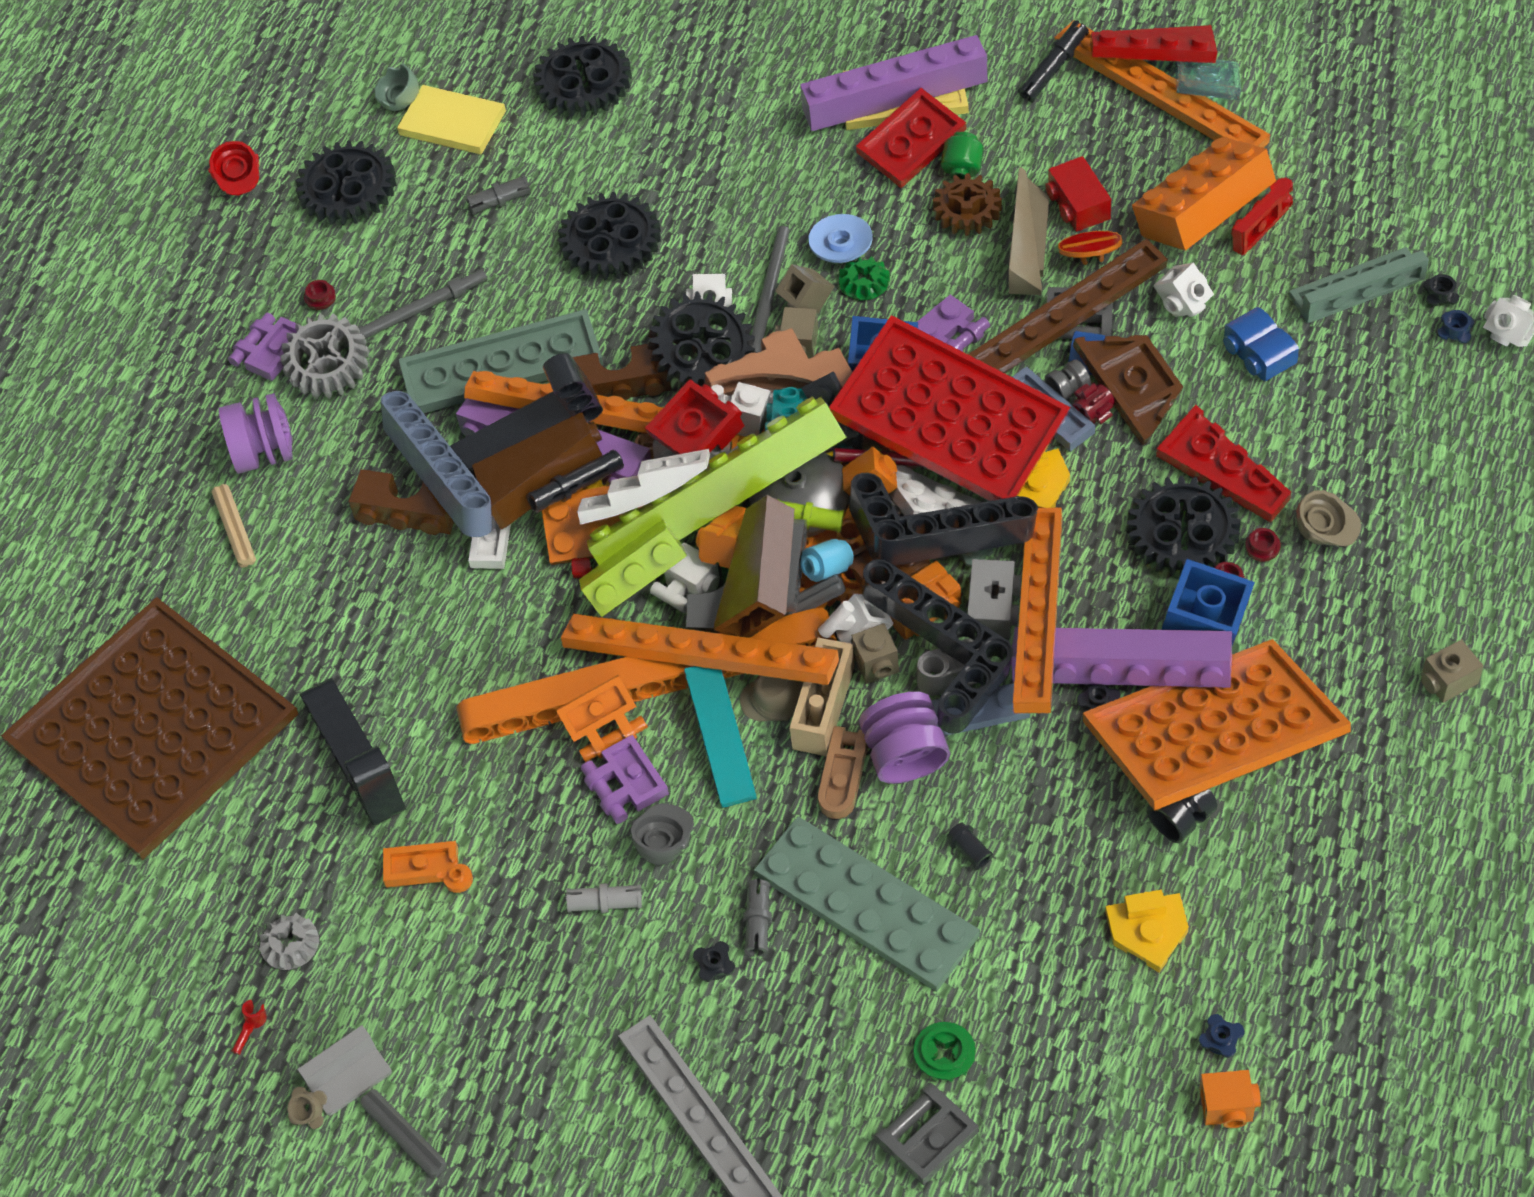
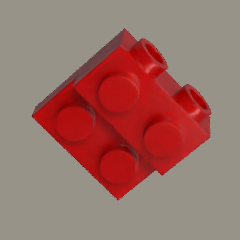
[645,379,745,455]

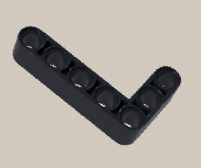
[450,353,603,480]
[849,473,1038,566]
[862,559,1013,734]
[300,677,406,826]

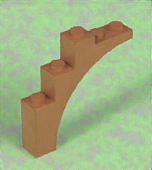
[705,328,893,451]

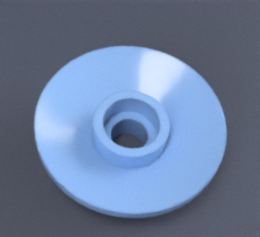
[809,214,873,263]

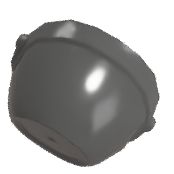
[631,803,694,865]

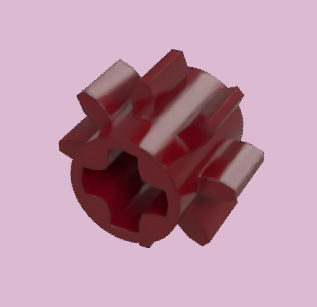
[1072,383,1115,425]

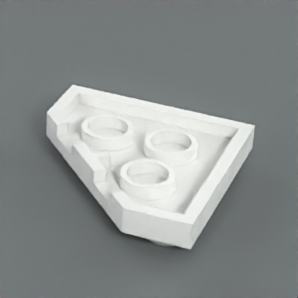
[889,465,981,516]

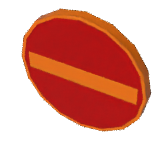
[1058,231,1122,265]

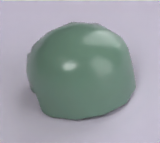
[374,63,419,111]

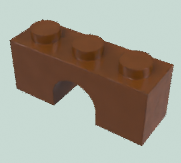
[572,344,671,400]
[348,469,454,535]

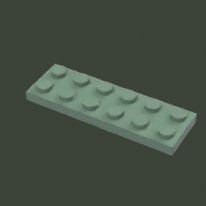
[399,309,603,413]
[754,816,980,992]

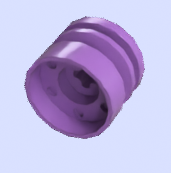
[218,393,293,474]
[859,692,951,784]

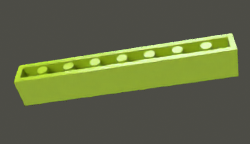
[587,397,847,565]

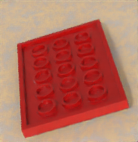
[829,315,1070,501]

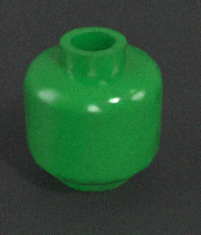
[941,132,984,180]

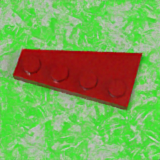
[1090,25,1218,63]
[1156,405,1291,523]

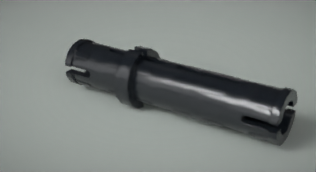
[1018,20,1089,103]
[526,449,624,513]

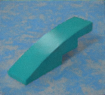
[684,666,757,808]

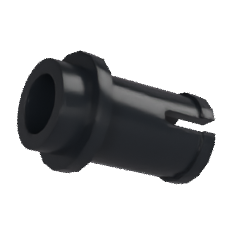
[947,822,993,870]

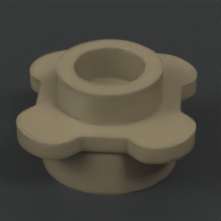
[288,1087,327,1129]

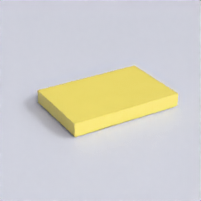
[397,85,506,155]

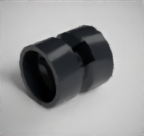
[1146,789,1218,843]

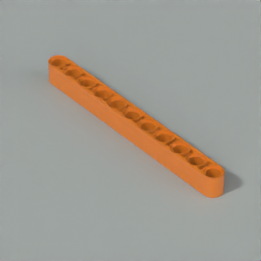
[456,608,837,744]

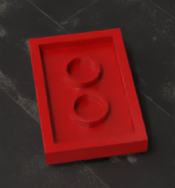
[856,88,966,188]

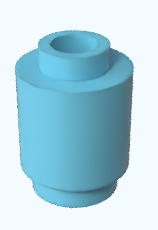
[800,539,854,582]

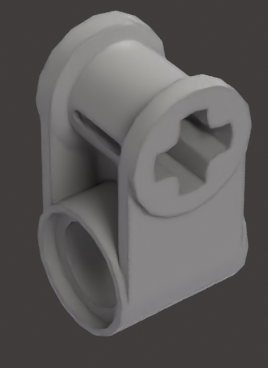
[917,639,977,696]

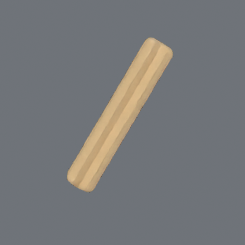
[212,484,256,568]

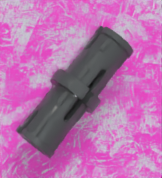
[466,175,531,215]
[743,879,772,957]

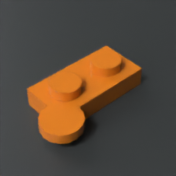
[383,841,473,893]

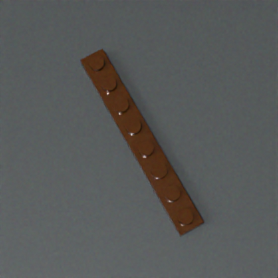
[968,238,1168,373]

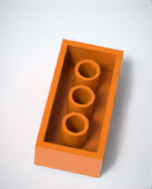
[1132,137,1276,251]

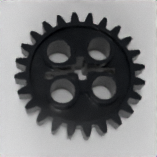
[533,36,632,118]
[295,140,397,226]
[558,192,661,280]
[647,291,755,389]
[1126,476,1241,577]

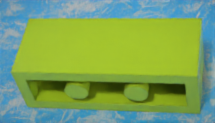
[579,520,687,617]

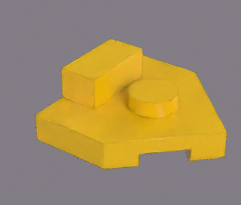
[1019,448,1070,508]
[1105,889,1189,973]

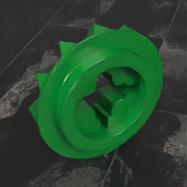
[839,256,890,300]
[914,1022,976,1082]

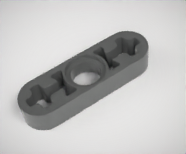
[786,519,807,612]

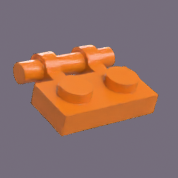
[556,674,648,762]

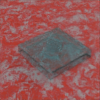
[1175,59,1241,100]

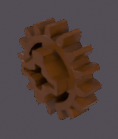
[933,173,1002,236]

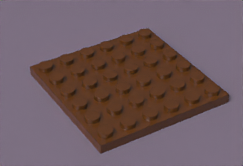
[1,597,299,860]

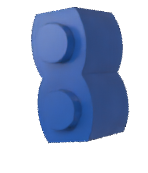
[1223,307,1299,381]

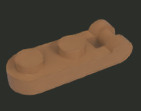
[818,726,869,819]

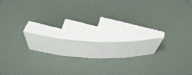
[577,449,710,524]

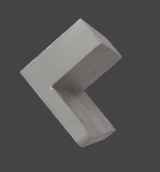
[297,1025,392,1116]

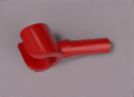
[571,558,592,603]
[231,1000,267,1055]

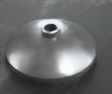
[749,452,850,538]

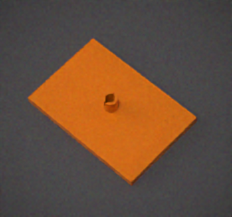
[1083,639,1351,811]

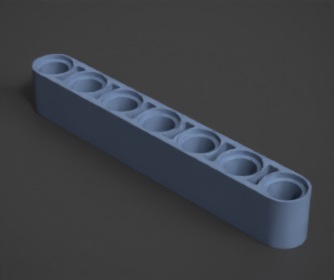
[380,391,492,537]

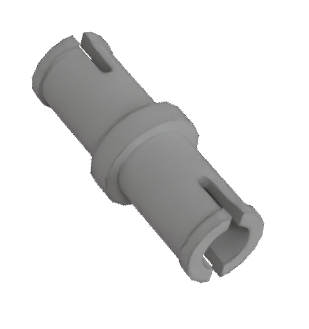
[566,883,642,913]

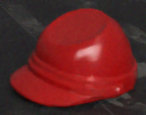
[208,141,259,196]

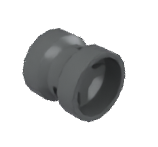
[1045,359,1091,401]

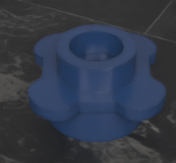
[1437,310,1474,343]
[1199,1014,1245,1058]

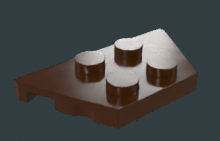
[1073,335,1183,445]

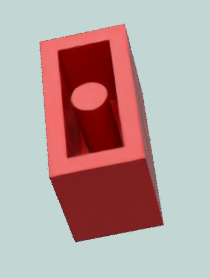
[1045,156,1112,232]

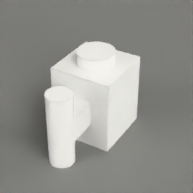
[711,382,770,436]
[650,542,720,613]
[818,594,894,644]

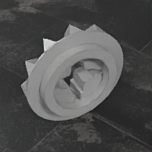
[259,913,319,970]

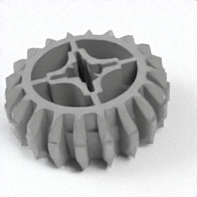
[280,313,369,399]

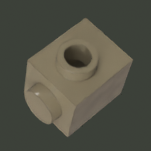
[775,264,835,313]
[775,307,819,359]
[851,623,899,684]
[1421,639,1484,703]

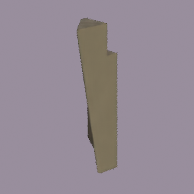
[1009,167,1049,295]

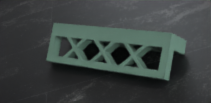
[1289,247,1429,324]

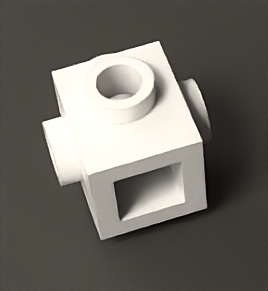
[1153,263,1214,317]
[686,274,732,307]
[1483,295,1534,347]

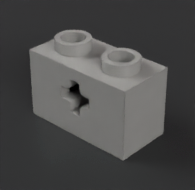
[968,559,1021,638]

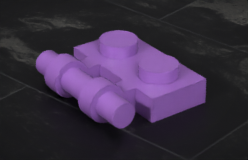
[917,294,990,352]
[228,313,297,381]
[581,735,669,824]

